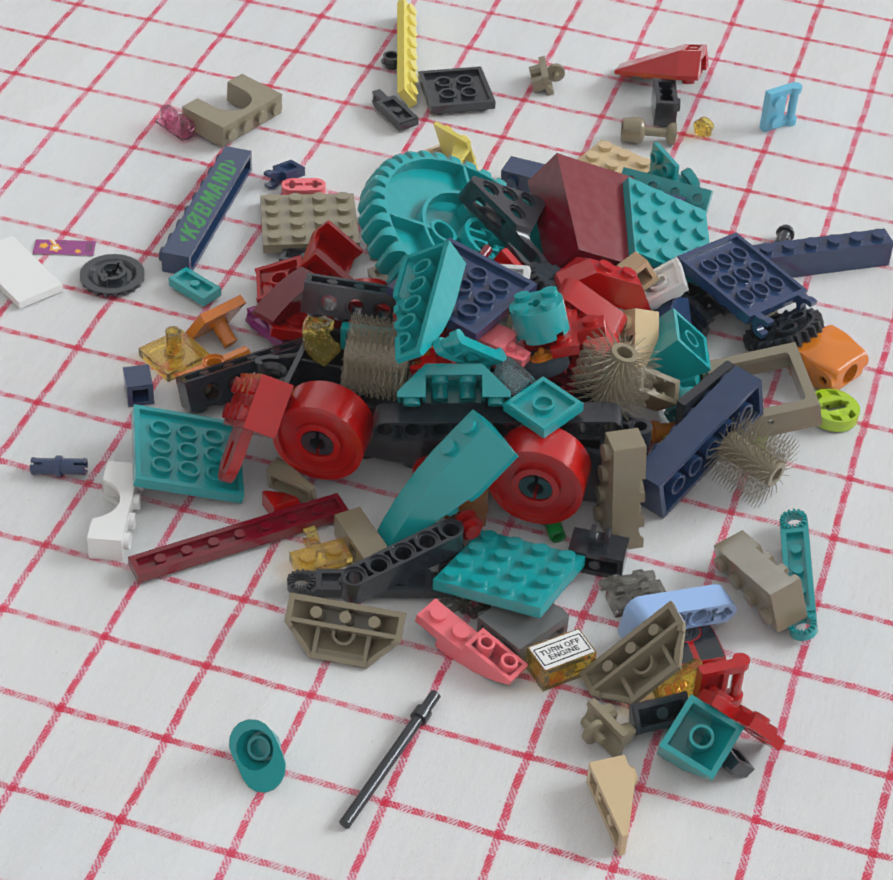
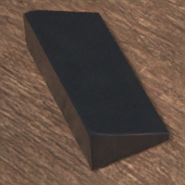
[629,691,688,735]

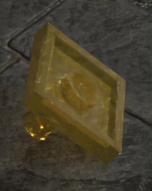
[138,326,209,382]

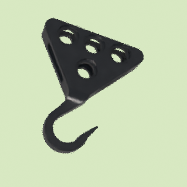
[458,176,547,266]

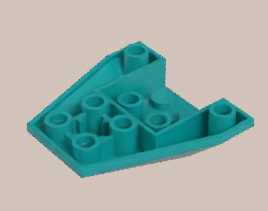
[397,364,511,407]

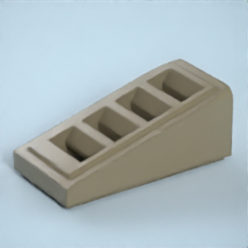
[266,457,317,503]

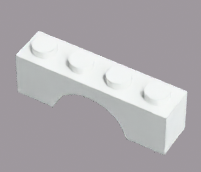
[87,461,145,561]

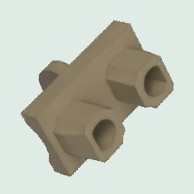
[529,55,565,96]
[580,698,636,757]

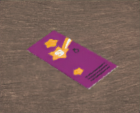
[33,239,96,256]

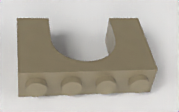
[182,74,282,147]

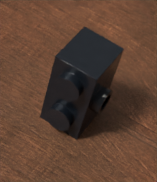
[651,79,681,127]

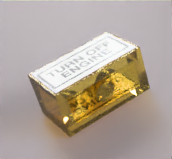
[526,628,597,692]

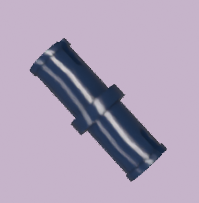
[30,455,88,477]

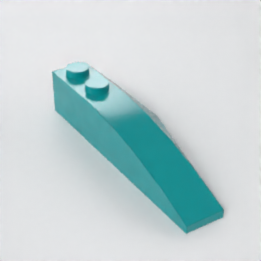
[393,240,466,364]
[377,410,519,547]

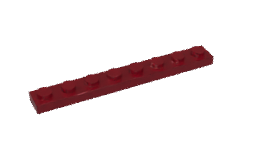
[128,493,349,584]

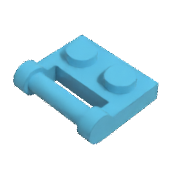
[759,82,803,132]

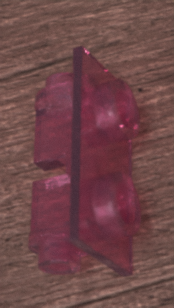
[155,104,198,141]

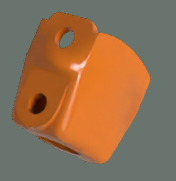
[787,325,869,390]

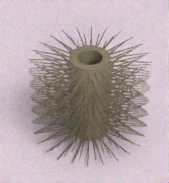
[340,312,411,401]
[567,326,663,422]
[704,409,800,508]

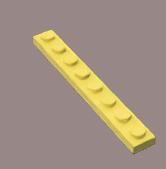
[397,0,418,108]

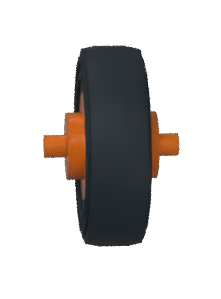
[522,347,570,380]

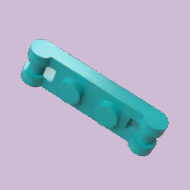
[433,329,507,370]

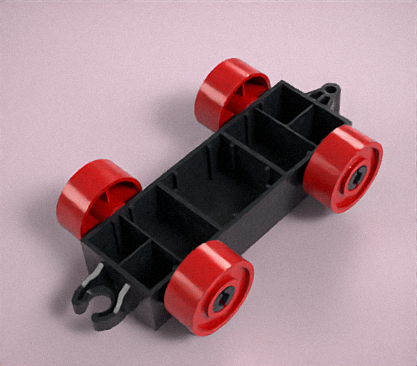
[255,278,653,524]

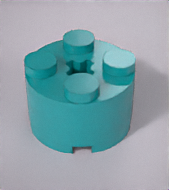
[509,286,570,345]

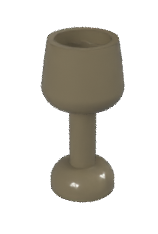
[621,117,677,145]

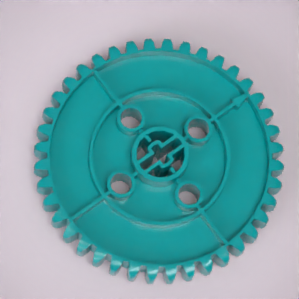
[358,150,544,285]

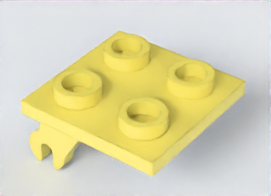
[433,121,478,170]

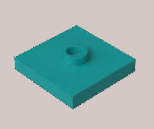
[503,376,584,438]

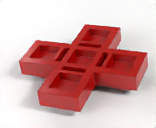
[524,308,606,359]
[698,688,786,751]

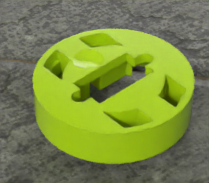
[815,389,860,432]

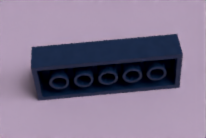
[640,365,764,519]

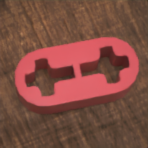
[282,178,326,195]

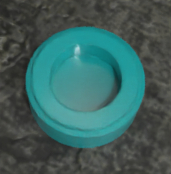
[681,167,700,187]

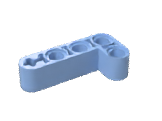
[618,584,737,639]

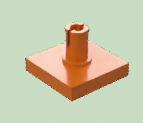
[184,294,246,348]

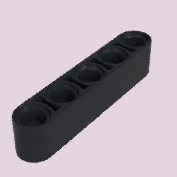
[341,518,464,604]

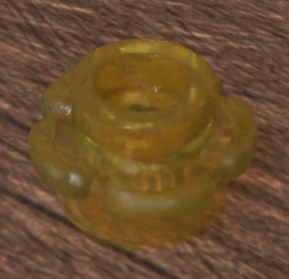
[693,117,714,137]

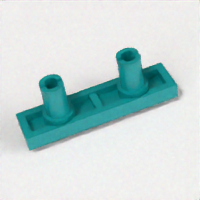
[621,167,714,214]

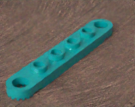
[779,508,818,641]

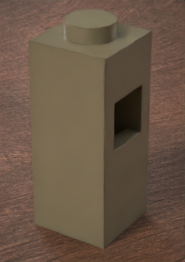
[334,507,387,563]

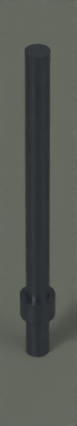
[339,690,441,829]

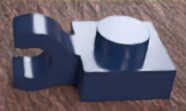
[264,160,305,189]

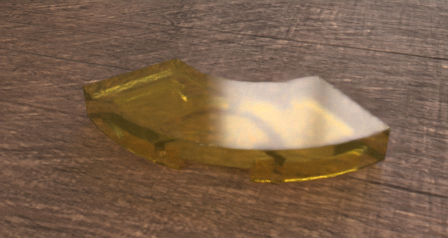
[302,315,340,366]

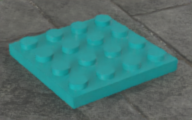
[623,177,710,286]
[131,404,245,504]
[433,530,585,618]

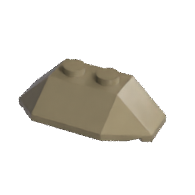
[284,592,407,669]
[579,600,686,704]

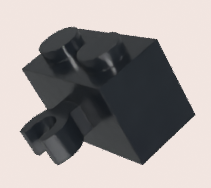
[568,524,630,581]

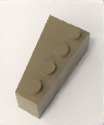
[593,428,647,550]
[714,530,808,633]

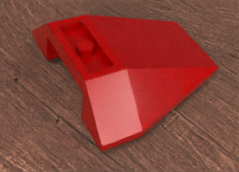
[614,44,709,84]

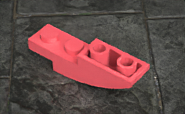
[415,598,529,685]

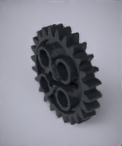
[743,307,825,352]

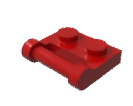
[693,653,750,705]

